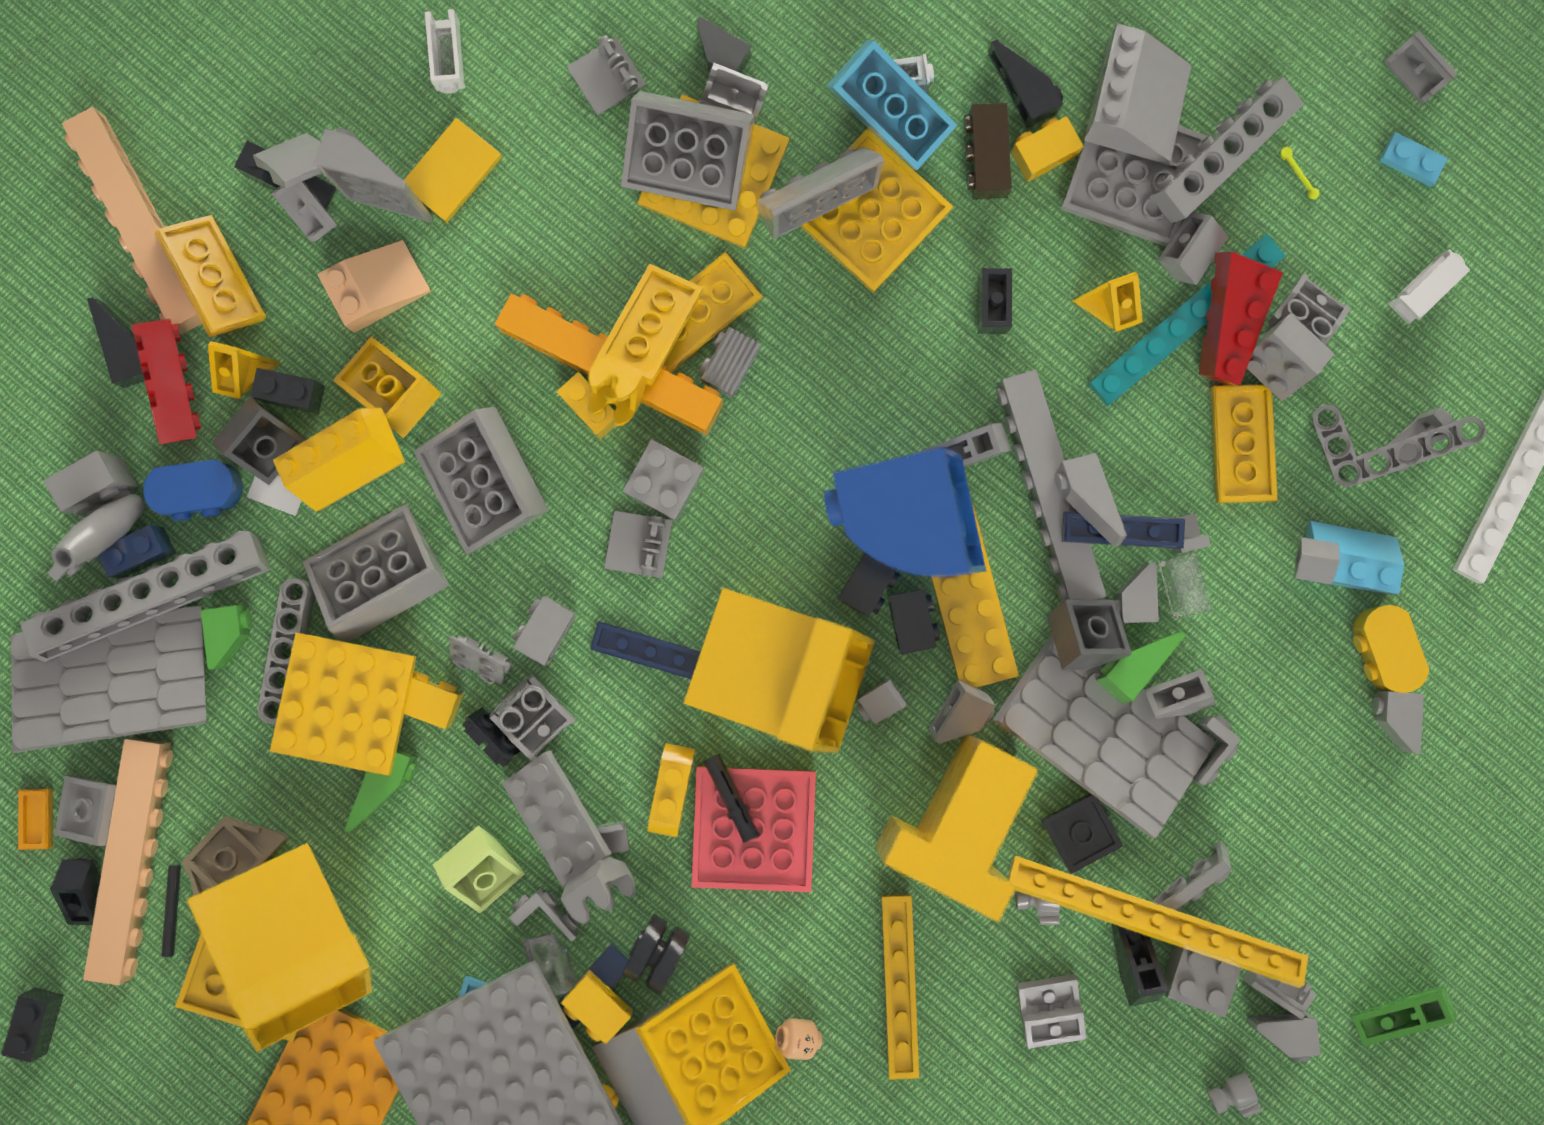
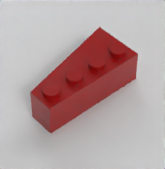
[1198,251,1283,386]
[131,318,201,444]

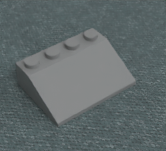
[1084,23,1191,165]
[621,91,755,211]
[314,128,433,223]
[757,147,884,240]
[414,407,549,555]
[303,504,449,642]
[592,1001,686,1125]

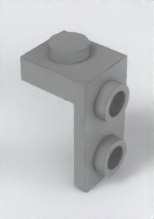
[1388,406,1454,471]
[1193,715,1241,786]
[509,888,579,942]

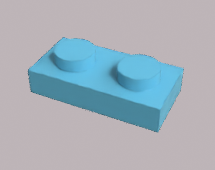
[1379,132,1448,187]

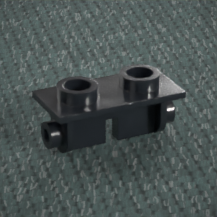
[462,707,521,768]

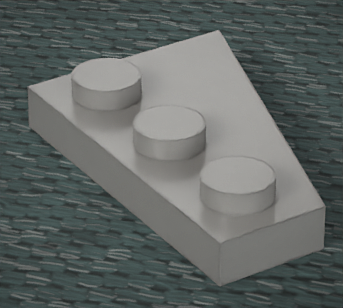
[1152,840,1231,912]

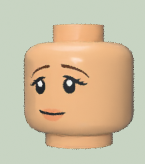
[775,1018,822,1060]

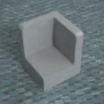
[1173,514,1211,555]
[1294,537,1340,584]
[596,821,630,854]

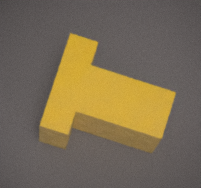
[684,588,876,753]
[875,735,1038,922]
[187,843,372,1052]

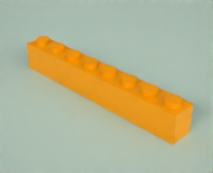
[494,293,724,436]

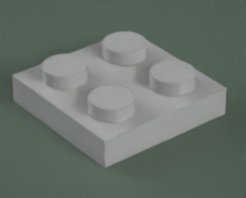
[54,775,116,846]

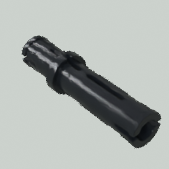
[703,753,760,843]

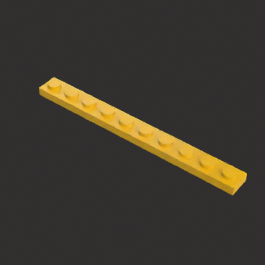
[1008,856,1308,988]

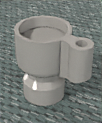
[1015,890,1060,925]
[1207,1072,1262,1118]

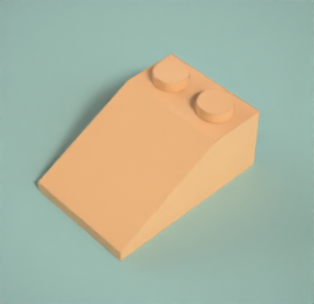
[317,240,431,333]

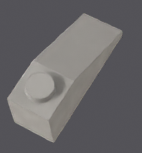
[914,423,1012,468]
[1055,453,1127,547]

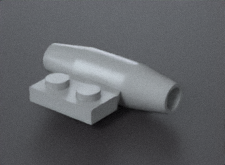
[48,493,145,581]

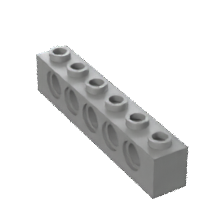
[1150,76,1304,223]

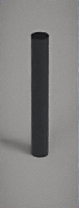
[161,865,181,957]

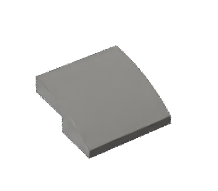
[253,133,322,188]
[1016,974,1087,1049]

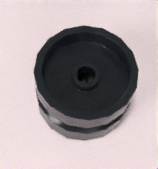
[622,914,691,994]

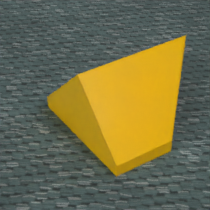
[1072,272,1143,332]
[208,341,281,399]

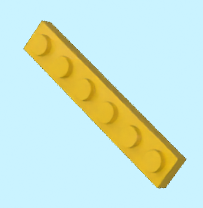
[881,894,919,1079]

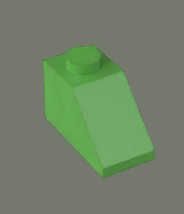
[200,605,252,670]

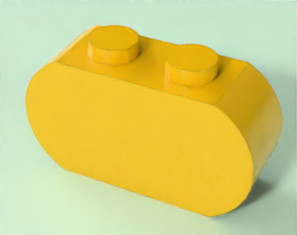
[1353,605,1429,693]
[648,743,695,838]

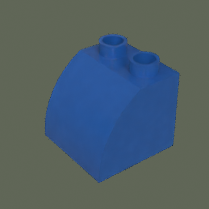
[824,447,986,576]

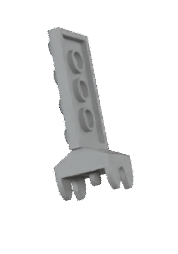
[502,750,636,923]

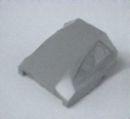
[1268,273,1351,345]
[489,674,576,761]

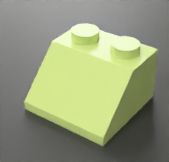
[433,825,525,913]

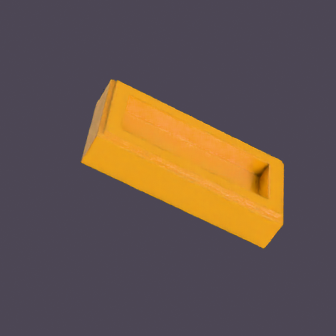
[18,788,53,850]

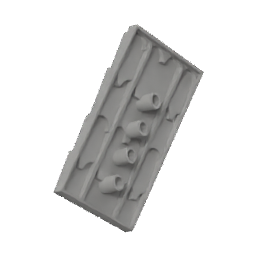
[11,606,206,753]
[993,634,1216,838]

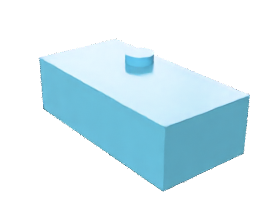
[826,40,957,170]

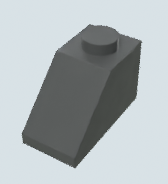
[697,17,751,73]

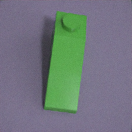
[1096,631,1186,704]
[344,749,417,833]
[1352,986,1457,1046]

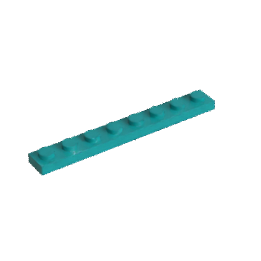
[1088,234,1286,407]

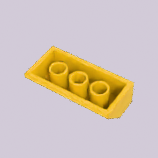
[273,407,405,511]

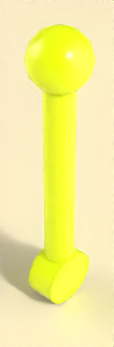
[1279,147,1320,200]

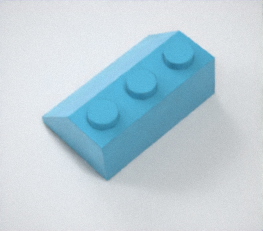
[1306,521,1404,595]

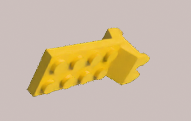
[588,264,703,426]

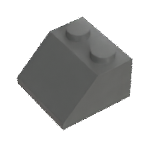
[213,397,306,485]
[1047,599,1132,670]

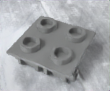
[566,35,647,116]
[604,511,672,578]
[450,635,513,685]

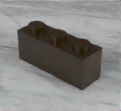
[964,103,1012,200]

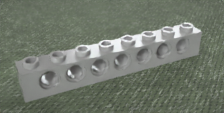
[20,531,270,662]

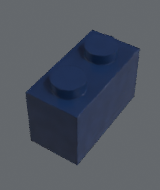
[98,525,176,578]

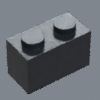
[977,268,1012,334]
[250,368,325,414]
[837,552,900,617]
[887,589,940,655]
[1,987,64,1063]

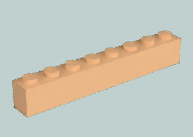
[62,107,202,334]
[83,737,173,985]

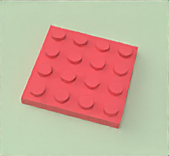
[691,766,816,892]

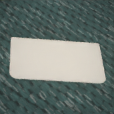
[247,475,302,516]

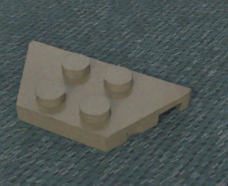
[182,816,289,896]

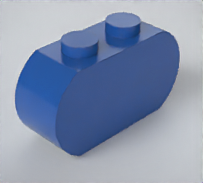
[143,460,243,521]

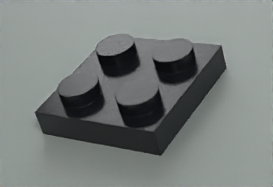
[1041,793,1123,874]

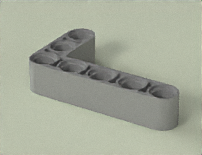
[1313,404,1486,487]
[258,578,315,725]

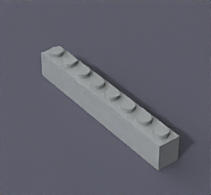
[996,369,1107,603]

